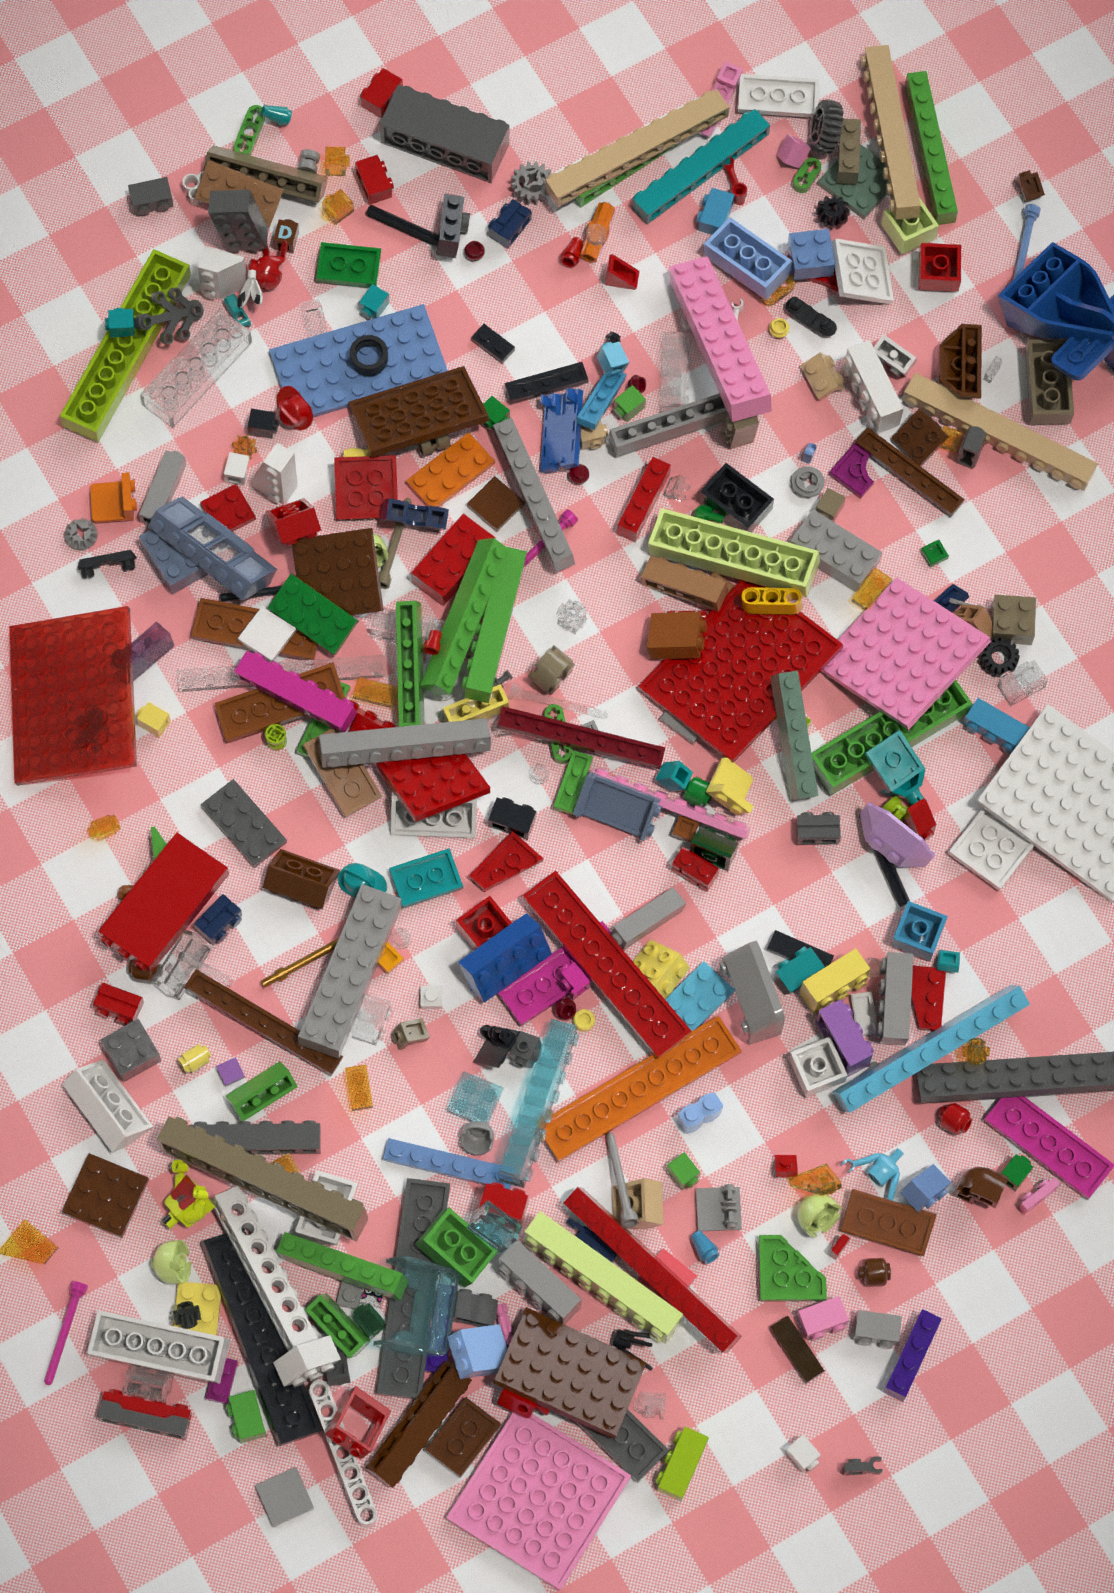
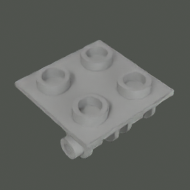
[696,1184,742,1231]

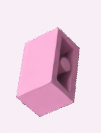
[797,1296,849,1341]

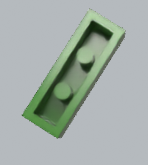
[225,1061,298,1122]
[305,1293,371,1359]

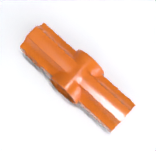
[580,202,615,263]

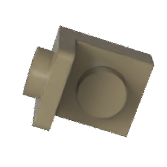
[392,1018,430,1050]

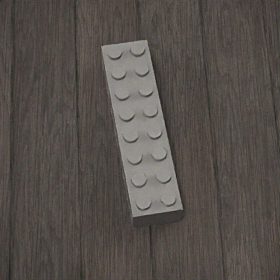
[298,884,402,1059]

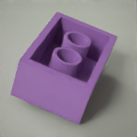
[816,999,874,1077]

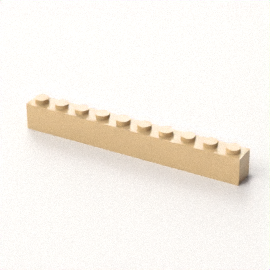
[861,45,921,220]
[545,89,729,208]
[902,372,1098,491]

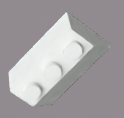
[198,246,247,300]
[295,1170,358,1245]

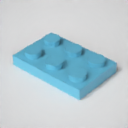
[665,961,735,1031]

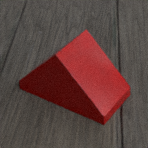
[606,254,640,290]

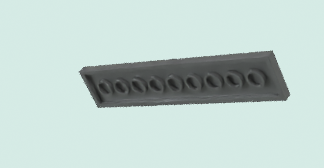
[915,1051,1114,1103]
[377,1178,450,1399]

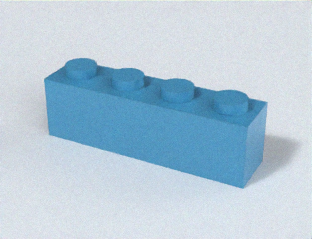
[963,698,1030,754]

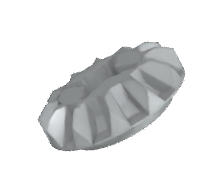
[792,466,825,498]
[64,517,98,550]

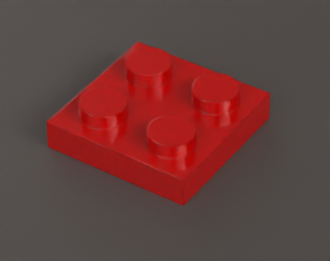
[200,484,256,532]

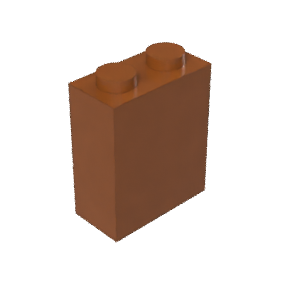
[647,612,707,659]

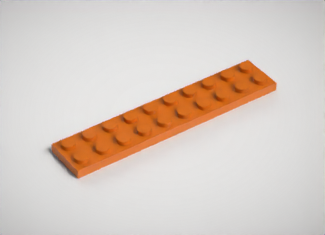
[535,1015,742,1163]

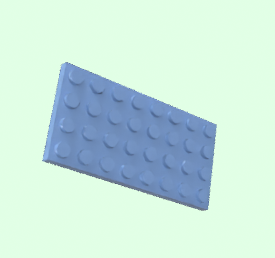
[269,304,448,418]

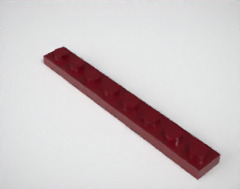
[497,706,666,769]

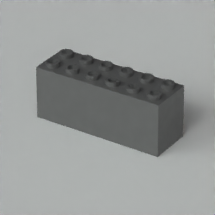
[380,84,510,184]

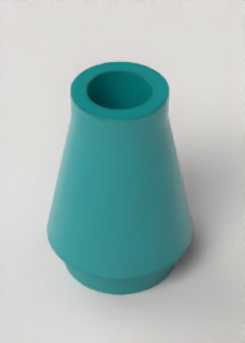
[261,104,292,126]

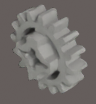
[511,161,551,204]

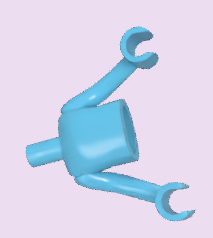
[840,1148,904,1201]

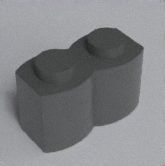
[956,426,987,469]
[448,1289,498,1327]

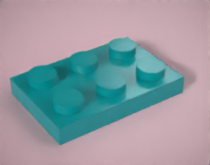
[389,848,463,909]

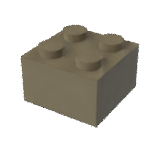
[990,594,1036,645]

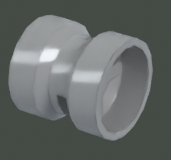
[297,149,320,174]

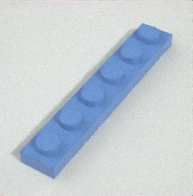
[383,1138,515,1190]

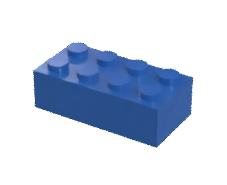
[458,913,552,1003]

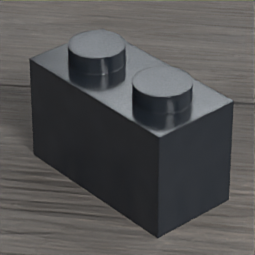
[488,797,537,840]

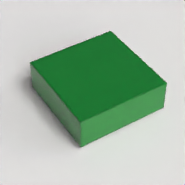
[920,539,949,568]

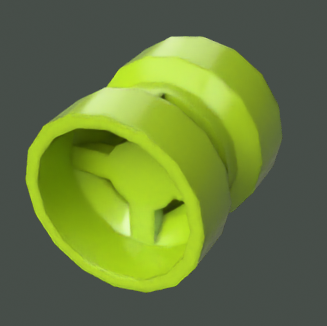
[265,724,287,751]
[883,796,908,822]

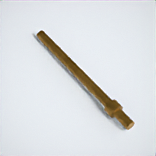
[260,938,339,988]

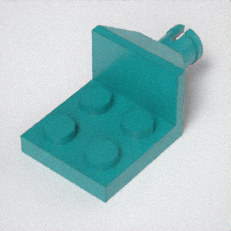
[864,730,927,806]

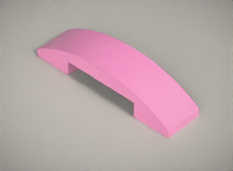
[699,61,743,138]

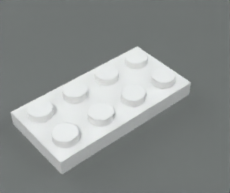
[738,74,819,118]

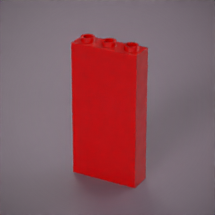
[98,832,229,973]

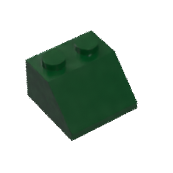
[690,827,739,872]

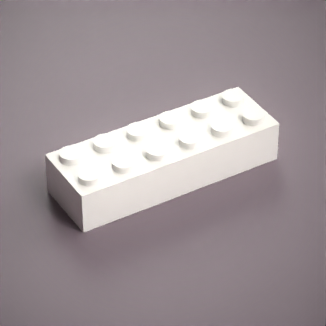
[87,1310,230,1384]

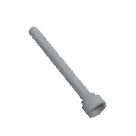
[606,1133,639,1228]

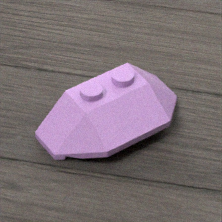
[860,802,935,867]

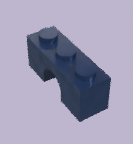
[380,498,449,531]

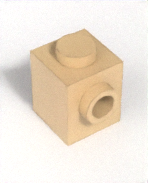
[580,421,608,450]

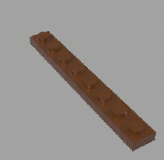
[184,969,343,1076]

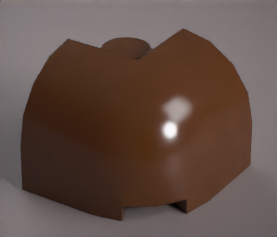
[952,1166,1009,1208]

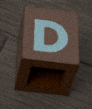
[273,219,299,253]

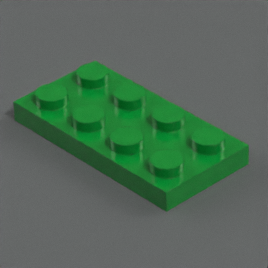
[268,574,359,655]

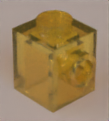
[325,146,350,176]
[322,189,354,225]

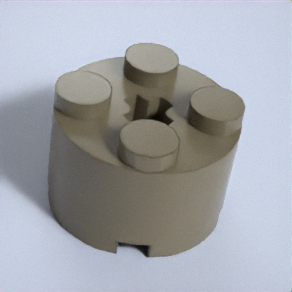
[528,645,575,694]

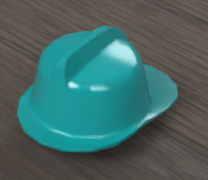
[338,863,387,898]

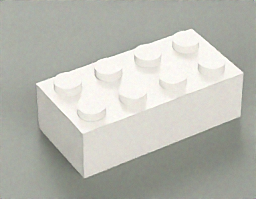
[843,340,903,434]

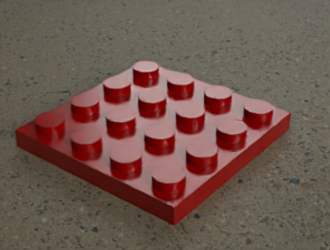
[376,753,491,822]

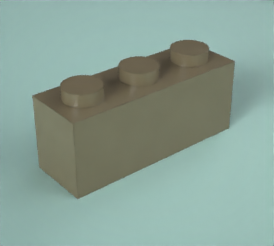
[837,119,861,184]
[722,414,759,449]

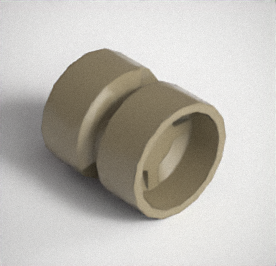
[418,434,451,456]

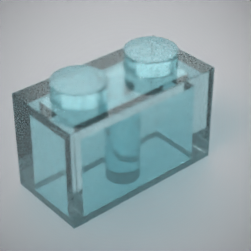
[467,1200,522,1253]

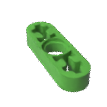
[234,105,265,155]
[545,704,572,764]

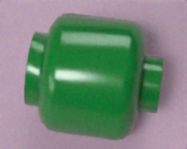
[682,776,712,806]

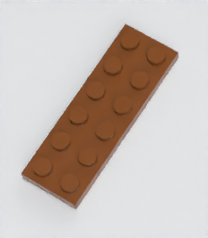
[191,598,318,662]
[215,662,346,743]

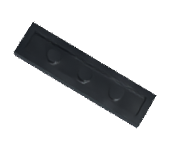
[504,362,588,404]

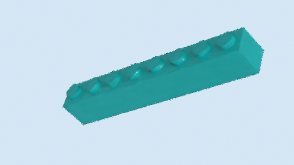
[632,109,770,225]

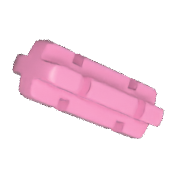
[496,1304,513,1347]

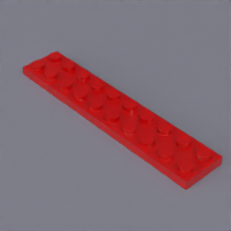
[522,870,692,1059]

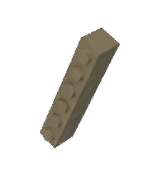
[203,145,328,202]

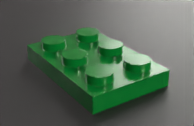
[316,242,381,287]

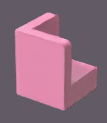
[777,134,811,169]

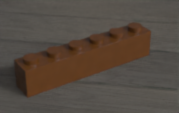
[365,1360,472,1488]

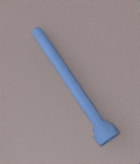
[1013,204,1041,280]

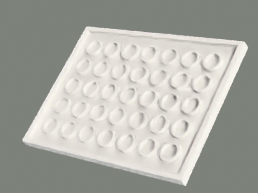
[976,704,1114,903]

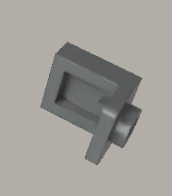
[326,1350,351,1386]

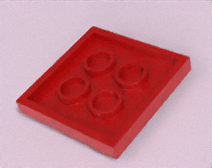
[334,455,398,520]

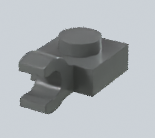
[843,1456,883,1476]

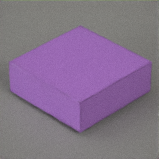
[216,1057,245,1087]

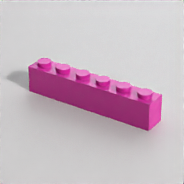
[234,651,357,733]

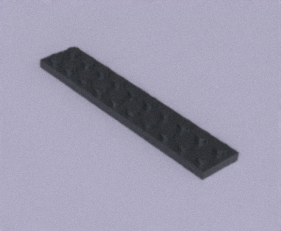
[202,1228,322,1447]

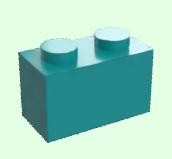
[776,946,825,993]

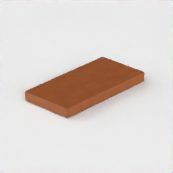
[840,1188,937,1256]

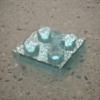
[447,1071,504,1124]

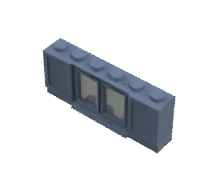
[148,496,277,601]

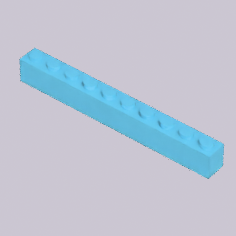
[832,985,1030,1113]

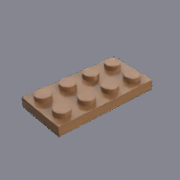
[194,160,284,228]
[303,728,382,818]

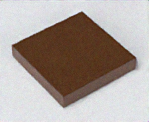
[467,476,525,532]

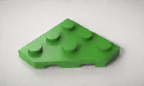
[759,1235,827,1301]

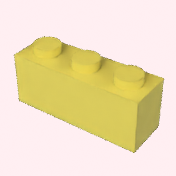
[443,684,509,722]

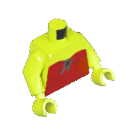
[162,1160,215,1229]

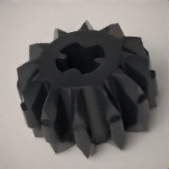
[816,194,850,229]

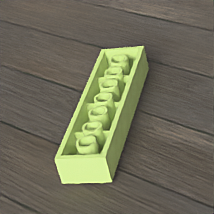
[648,508,820,598]
[524,1211,683,1344]

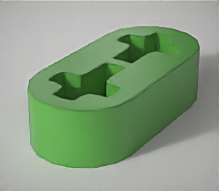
[793,158,821,193]

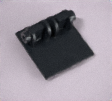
[473,1024,520,1068]

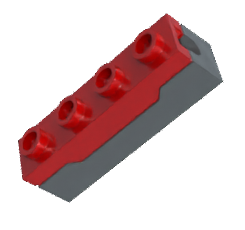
[98,1389,192,1440]

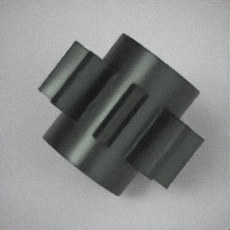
[173,1301,201,1329]

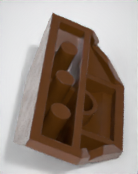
[939,324,982,399]

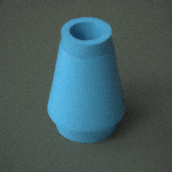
[690,1231,720,1264]

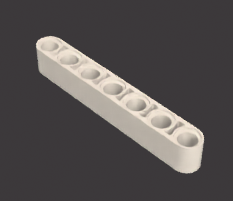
[309,1380,377,1528]

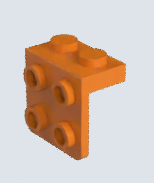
[90,472,137,523]

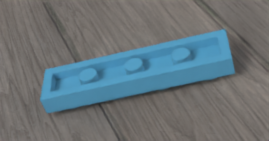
[576,372,627,430]

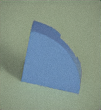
[802,442,817,464]

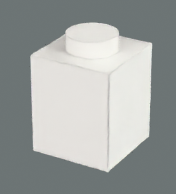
[785,1434,821,1473]

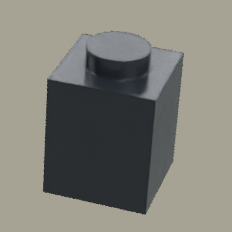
[247,408,279,439]

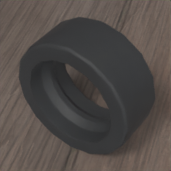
[350,335,388,376]

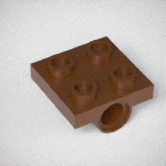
[892,408,950,466]

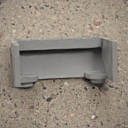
[719,941,785,1045]

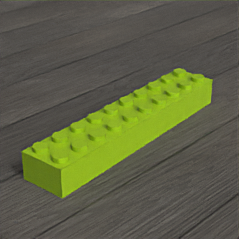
[60,249,191,442]

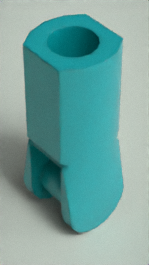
[223,294,252,331]

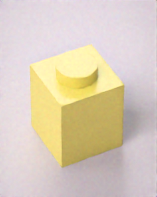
[136,702,171,738]

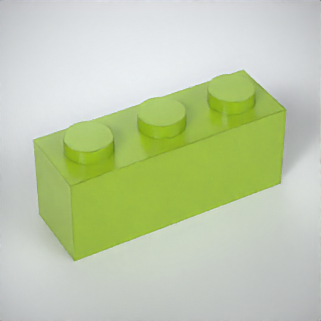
[655,1426,709,1502]

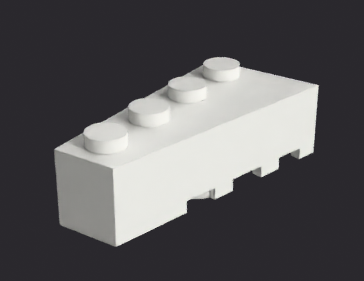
[250,443,298,505]

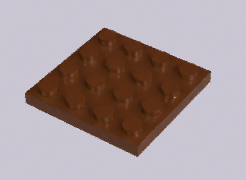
[292,528,384,615]

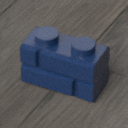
[488,199,532,249]
[194,894,242,945]

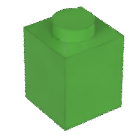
[614,385,646,422]
[666,1152,700,1190]

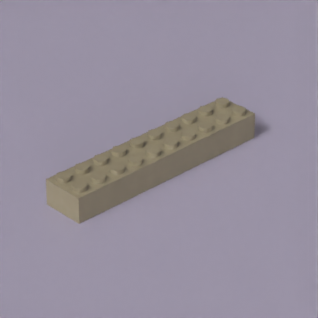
[157,1116,368,1242]

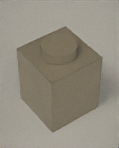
[815,488,846,522]

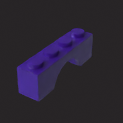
[883,1309,942,1402]

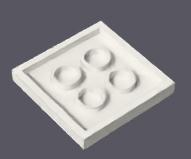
[831,238,894,304]
[948,808,1034,891]

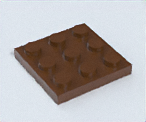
[62,1153,149,1238]

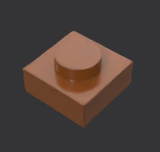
[672,815,699,843]

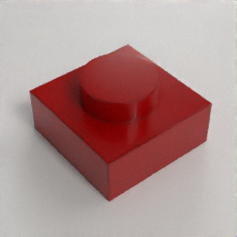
[774,1155,798,1177]

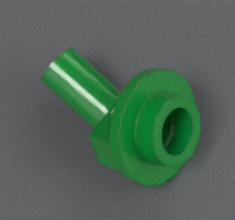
[695,505,724,524]

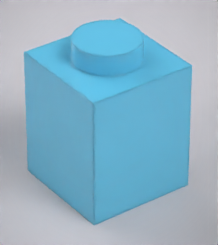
[596,341,629,377]

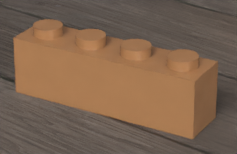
[641,556,728,612]

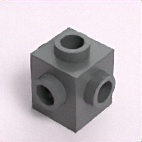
[509,1031,542,1068]

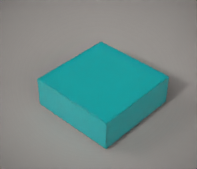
[937,950,960,973]

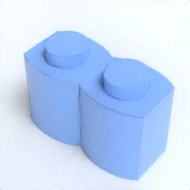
[677,1093,723,1134]

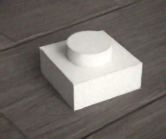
[420,986,442,1009]

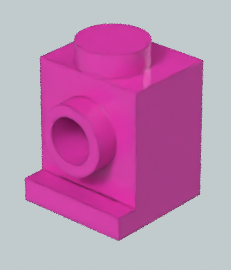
[558,962,590,1000]

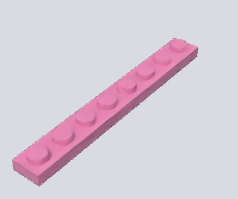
[590,767,750,839]

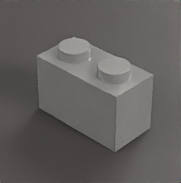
[853,1310,902,1349]

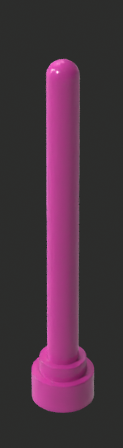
[524,509,578,567]
[44,1281,88,1385]

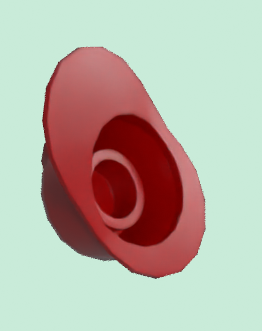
[276,386,313,430]

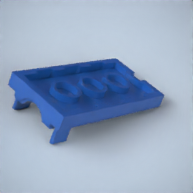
[540,388,583,474]

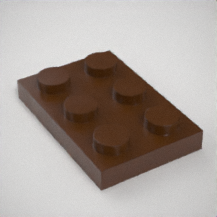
[425,1397,501,1478]

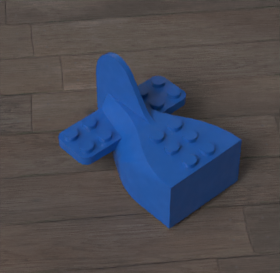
[998,242,1114,381]

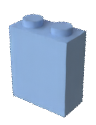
[447,1324,507,1379]

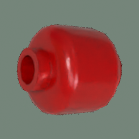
[939,1103,972,1135]

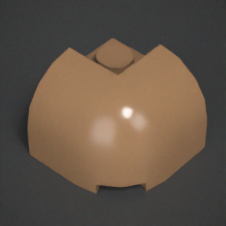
[952,604,992,638]

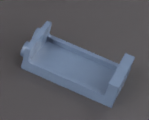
[573,772,662,841]

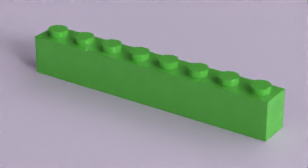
[905,71,958,225]
[420,538,509,696]
[462,547,527,703]

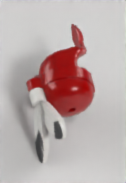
[237,240,288,308]

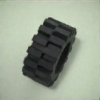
[980,637,1020,678]

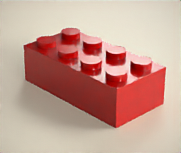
[411,513,496,606]

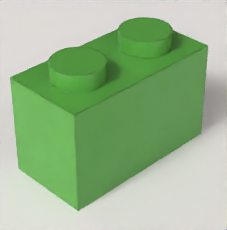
[226,1390,267,1443]

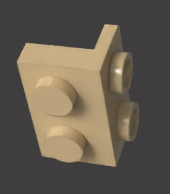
[800,352,845,400]

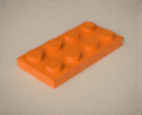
[406,432,495,507]

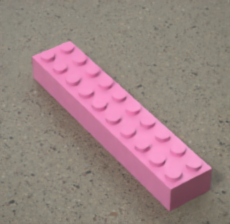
[669,256,772,422]

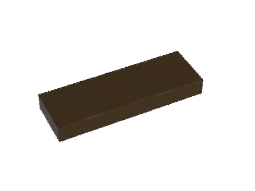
[769,1316,825,1384]

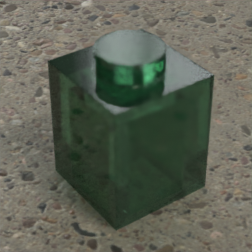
[352,1303,386,1340]

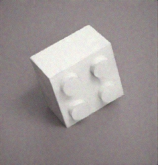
[789,1037,848,1098]
[273,1335,341,1387]

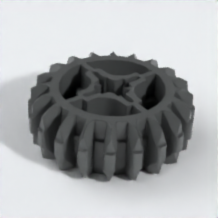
[810,99,844,154]

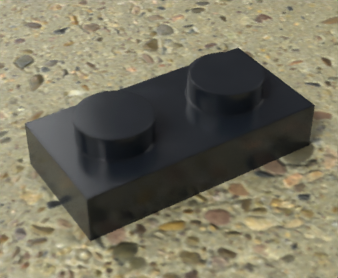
[471,324,515,364]

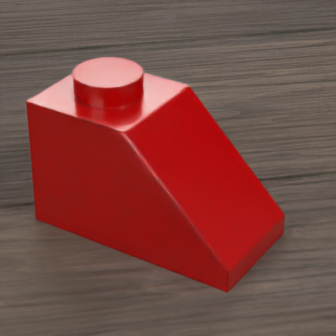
[903,798,937,841]

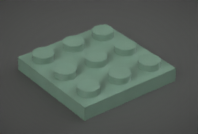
[818,144,888,220]

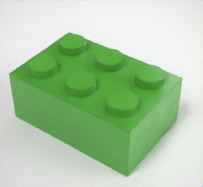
[415,1207,498,1288]

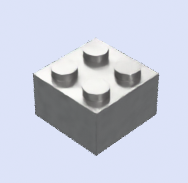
[100,1018,161,1082]

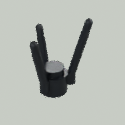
[613,1329,653,1371]

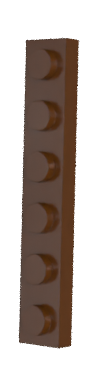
[855,427,965,517]

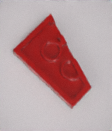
[469,831,544,891]
[911,965,946,1032]

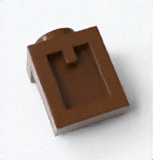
[1014,170,1045,202]

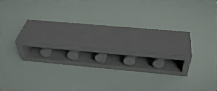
[189,1120,321,1155]

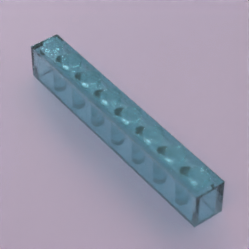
[498,1019,579,1188]

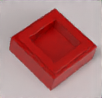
[830,1234,850,1260]

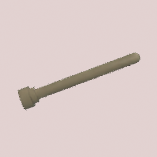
[379,498,412,589]

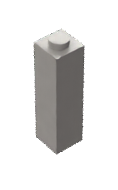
[139,450,187,525]
[610,887,686,950]

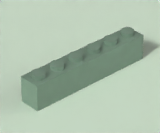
[770,671,819,801]

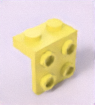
[706,758,754,815]
[633,940,690,999]

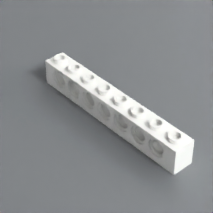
[212,1186,318,1351]

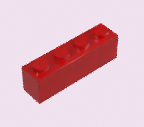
[617,456,671,543]

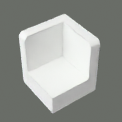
[224,452,249,486]

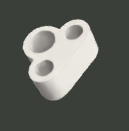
[182,171,204,206]

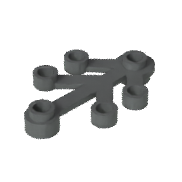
[134,287,204,344]

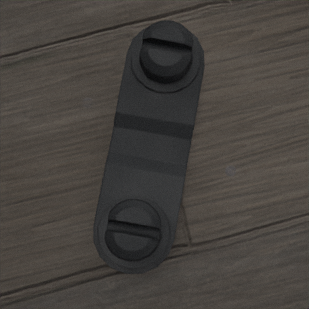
[786,297,837,336]
[77,550,137,579]

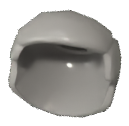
[461,1121,494,1155]

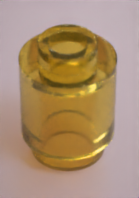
[87,814,121,841]

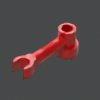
[723,157,747,205]
[423,630,442,660]

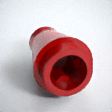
[560,237,583,268]

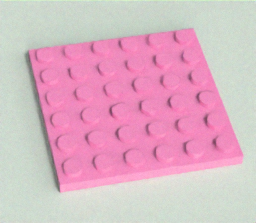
[821,578,991,730]
[446,1412,631,1591]

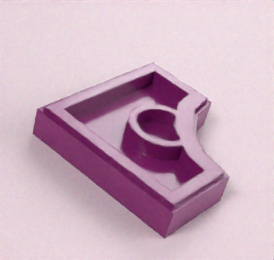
[828,444,874,499]

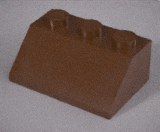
[263,849,340,909]

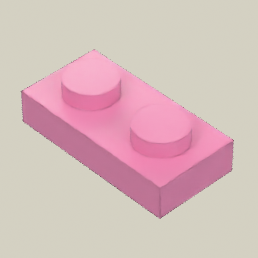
[1019,1177,1060,1215]

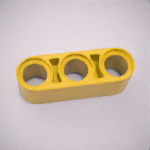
[742,587,803,614]

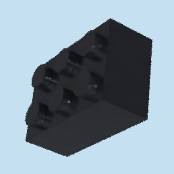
[699,463,774,533]

